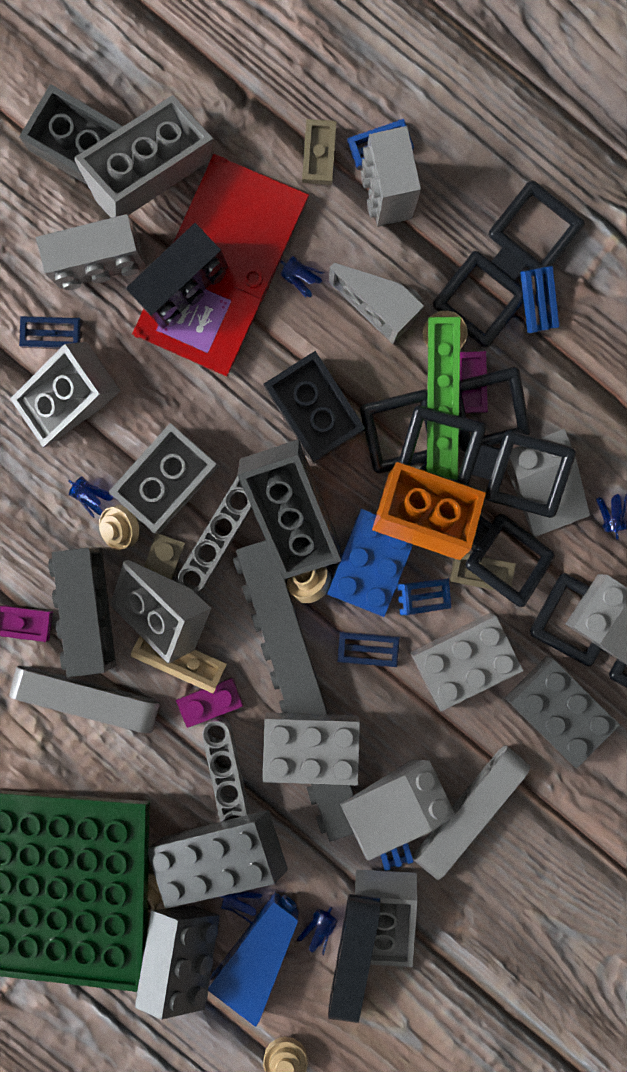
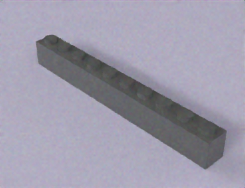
[233,540,354,842]

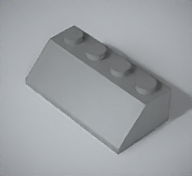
[75,95,213,218]

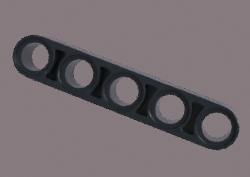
[328,894,381,1023]

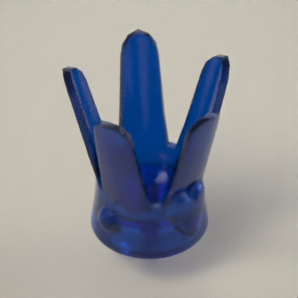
[280,256,325,298]
[68,476,113,518]
[596,493,627,539]
[220,891,262,925]
[296,907,338,956]

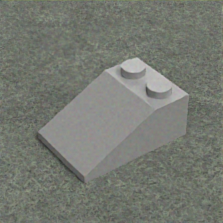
[329,263,424,344]
[10,342,120,447]
[506,429,590,537]
[110,560,211,664]
[565,574,627,665]
[340,760,456,860]
[355,870,417,967]

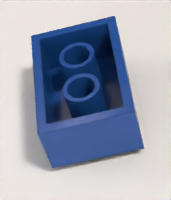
[327,509,413,617]

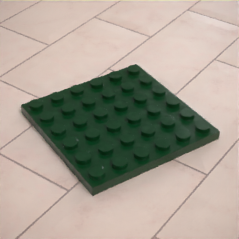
[0,790,150,992]

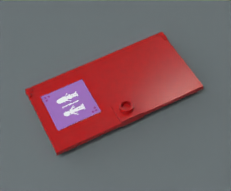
[132,154,309,377]

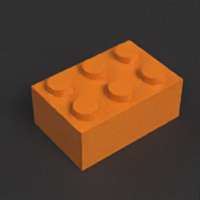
[372,462,486,560]

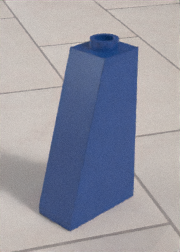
[208,892,299,1027]

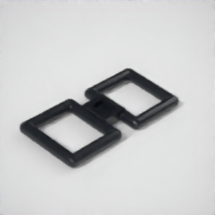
[433,180,585,347]
[360,367,531,474]
[398,405,576,518]
[420,461,555,607]
[530,573,627,688]

